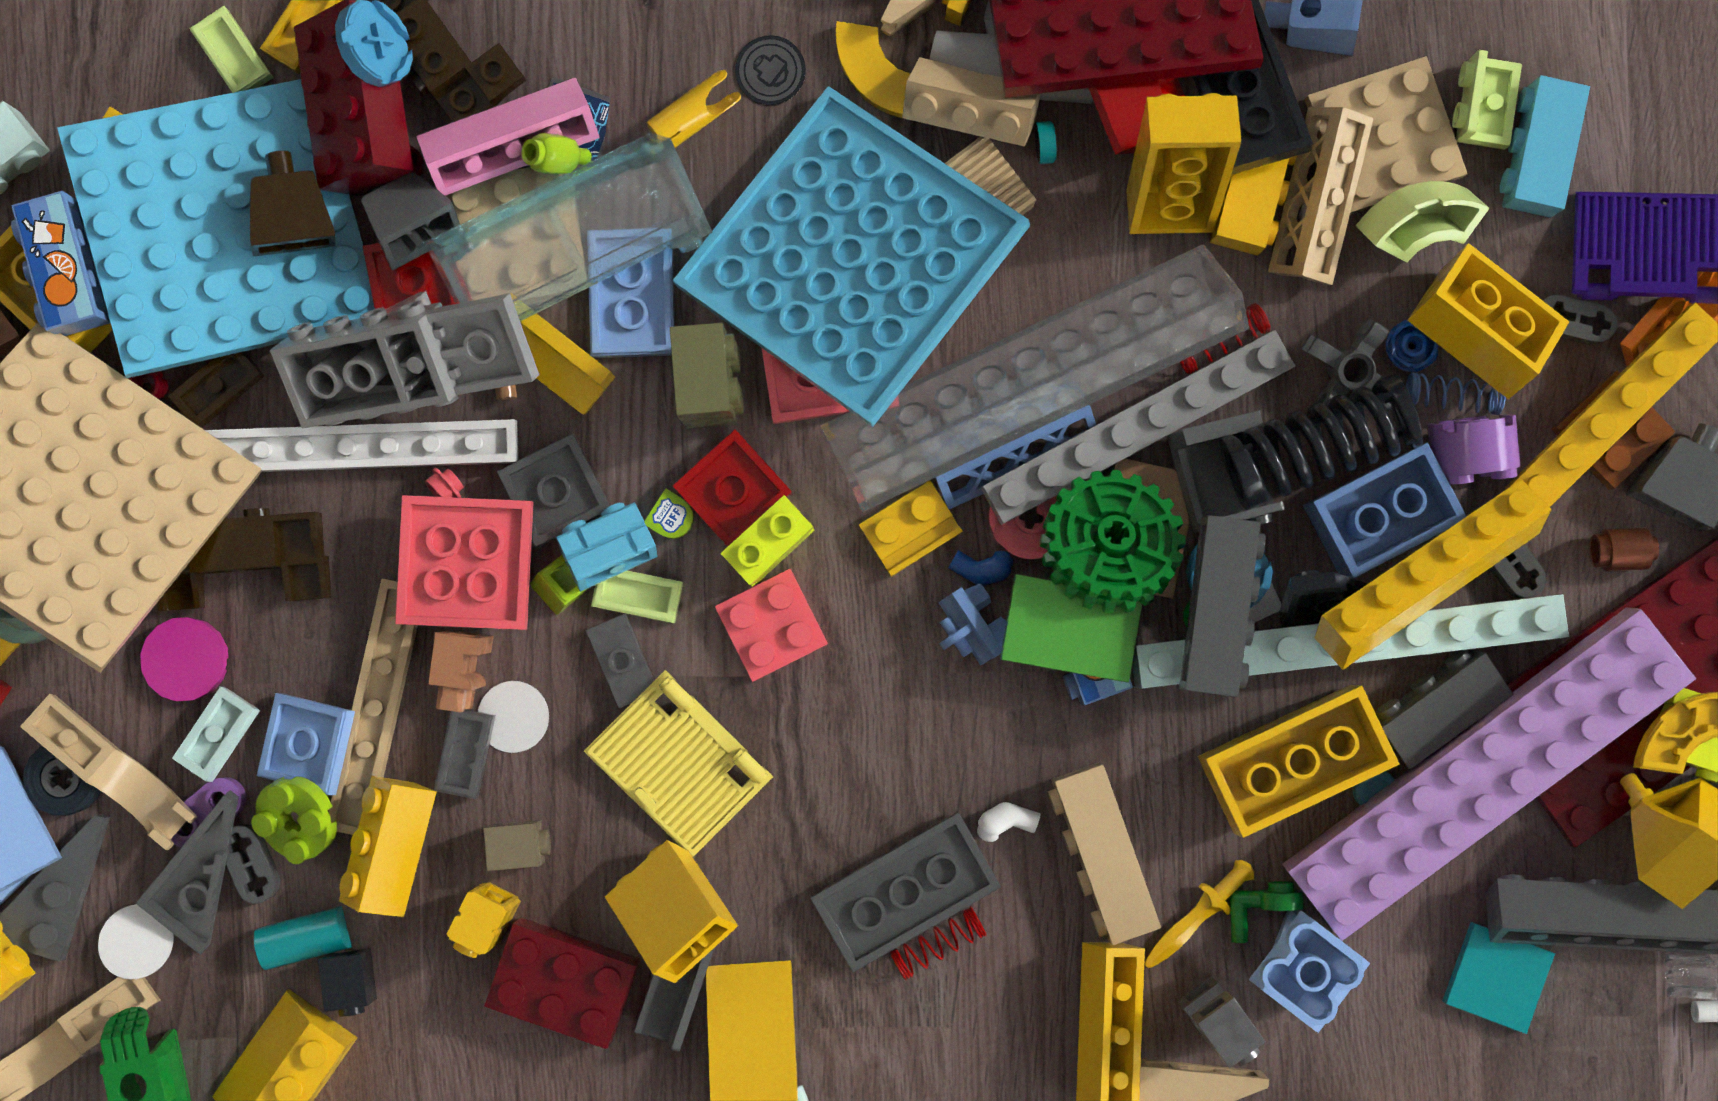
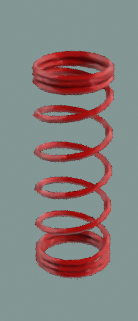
[1174,303,1271,375]
[890,906,987,981]

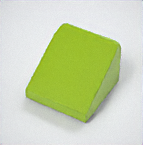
[530,555,589,615]

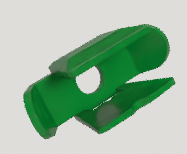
[99,1007,191,1101]

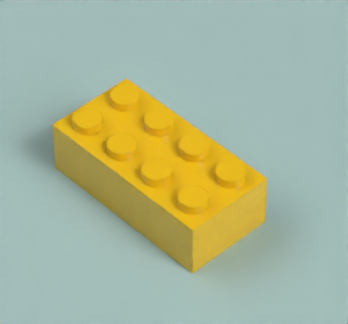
[1126,93,1241,234]
[1197,685,1400,838]

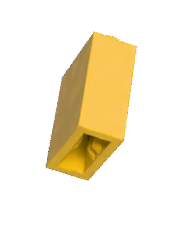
[605,840,738,983]

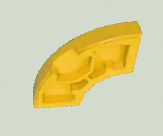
[836,21,911,118]
[1633,692,1718,774]

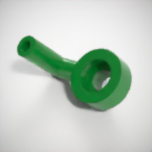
[1230,881,1304,943]

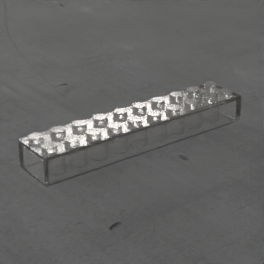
[820,244,1250,512]

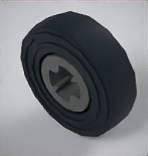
[24,746,101,815]

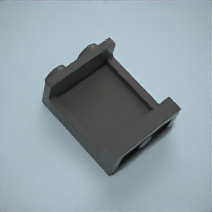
[1167,410,1285,534]

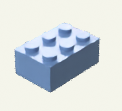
[1302,443,1467,578]

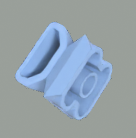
[1249,910,1370,1033]

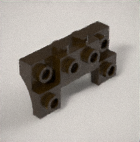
[367,0,527,122]
[157,508,332,611]

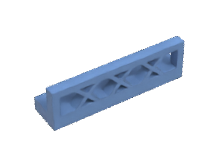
[921,380,1096,509]

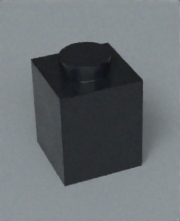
[318,948,377,1017]

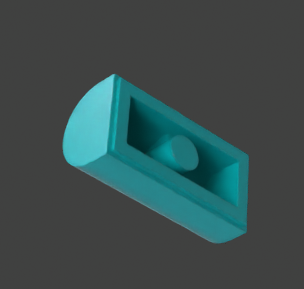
[254,906,352,970]

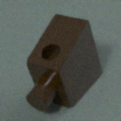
[250,151,336,257]

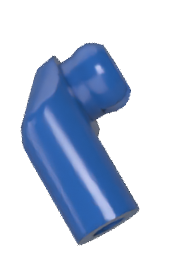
[948,550,1013,586]

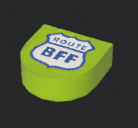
[644,488,694,539]

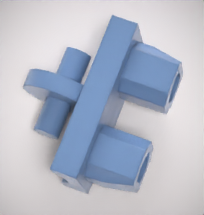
[938,584,1006,665]

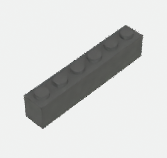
[1485,874,1718,954]

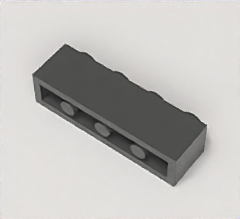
[1179,515,1266,697]

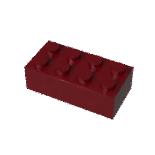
[294,0,414,196]

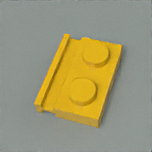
[859,480,963,577]

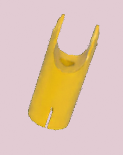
[646,70,741,153]

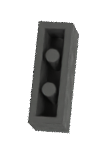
[1376,649,1514,770]

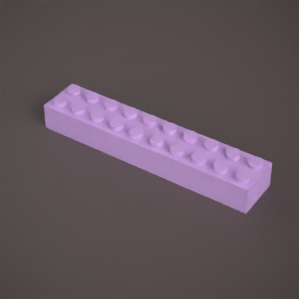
[1282,607,1696,941]

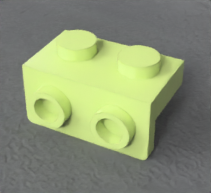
[1452,50,1522,150]

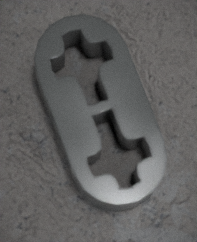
[1542,295,1617,345]
[1489,544,1547,598]
[226,824,281,904]

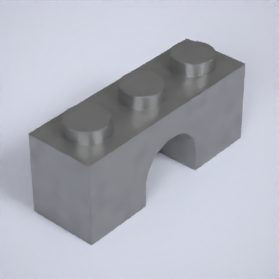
[1177,977,1266,1068]

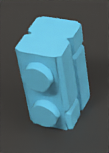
[556,502,658,592]

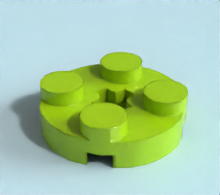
[251,776,337,864]

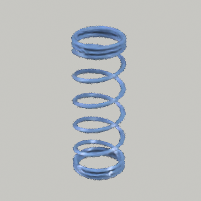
[1406,372,1506,415]

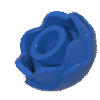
[1386,319,1438,372]

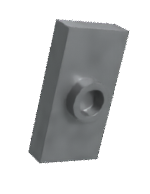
[586,614,654,708]
[434,709,496,799]

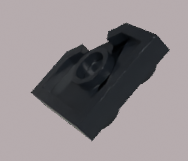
[1279,570,1367,628]

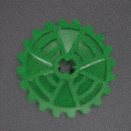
[1040,470,1186,614]

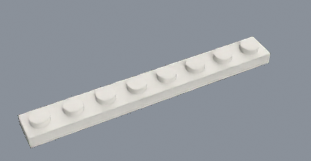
[205,419,518,472]

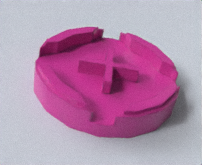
[140,617,228,702]

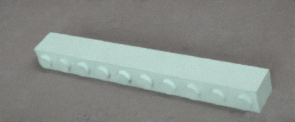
[1132,594,1569,689]

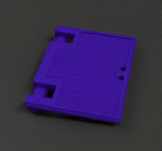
[1572,192,1718,304]

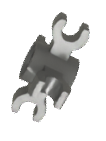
[1301,318,1389,407]

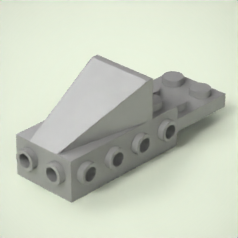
[270,291,539,429]

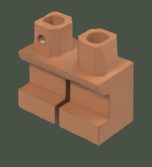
[428,630,494,712]

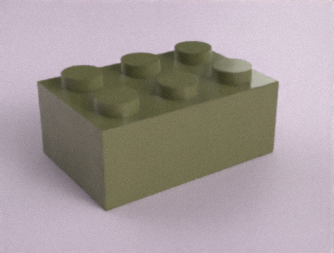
[670,322,744,429]

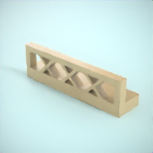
[1268,107,1374,285]

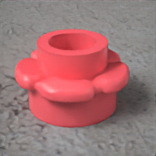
[425,468,464,498]

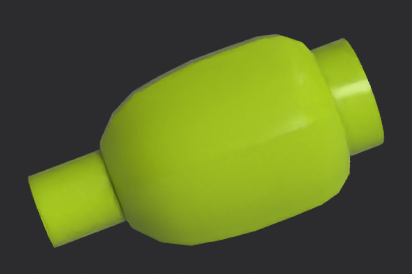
[521,133,592,174]

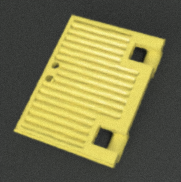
[584,670,773,857]

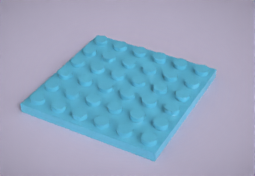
[57,79,375,378]
[672,86,1030,427]

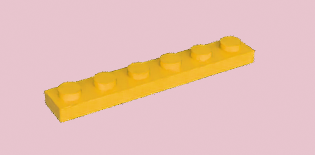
[1505,302,1718,507]

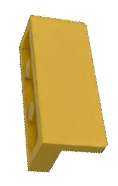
[510,293,615,415]

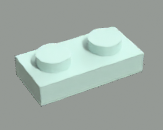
[172,686,260,782]

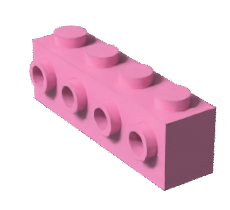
[416,77,600,196]

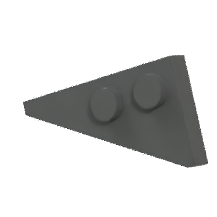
[136,790,239,955]
[0,814,110,962]

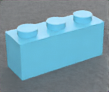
[1500,75,1590,218]

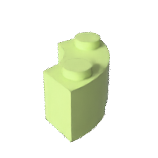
[1356,181,1489,262]

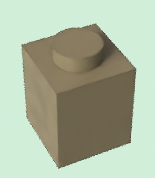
[484,820,551,871]

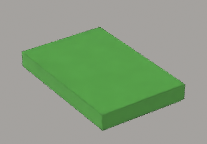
[1000,574,1142,683]

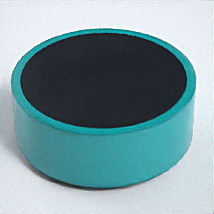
[1035,121,1057,165]

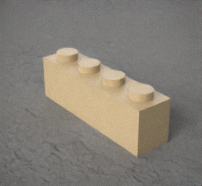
[1047,762,1161,945]

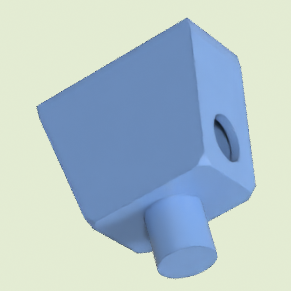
[1264,0,1363,56]

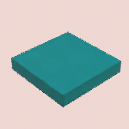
[1442,922,1555,1034]

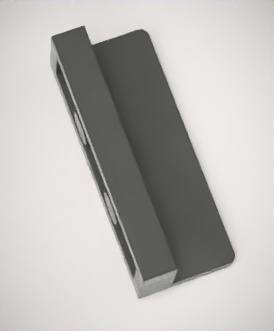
[632,949,714,1052]

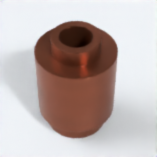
[1589,527,1659,572]

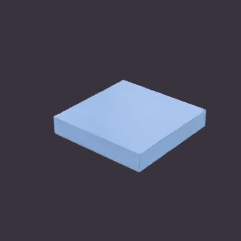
[256,693,355,795]

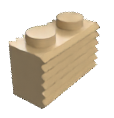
[945,136,1036,215]

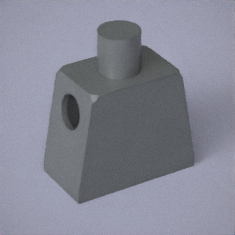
[361,173,463,271]
[1626,423,1718,531]

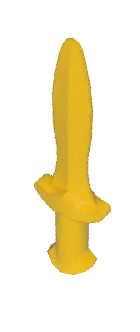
[1145,860,1254,968]

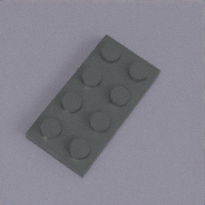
[810,811,1001,973]

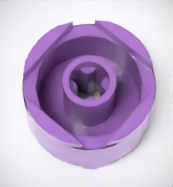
[1427,414,1521,484]

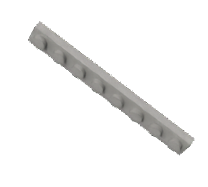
[981,330,1295,525]

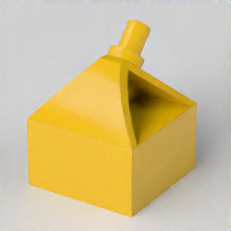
[1620,773,1718,909]

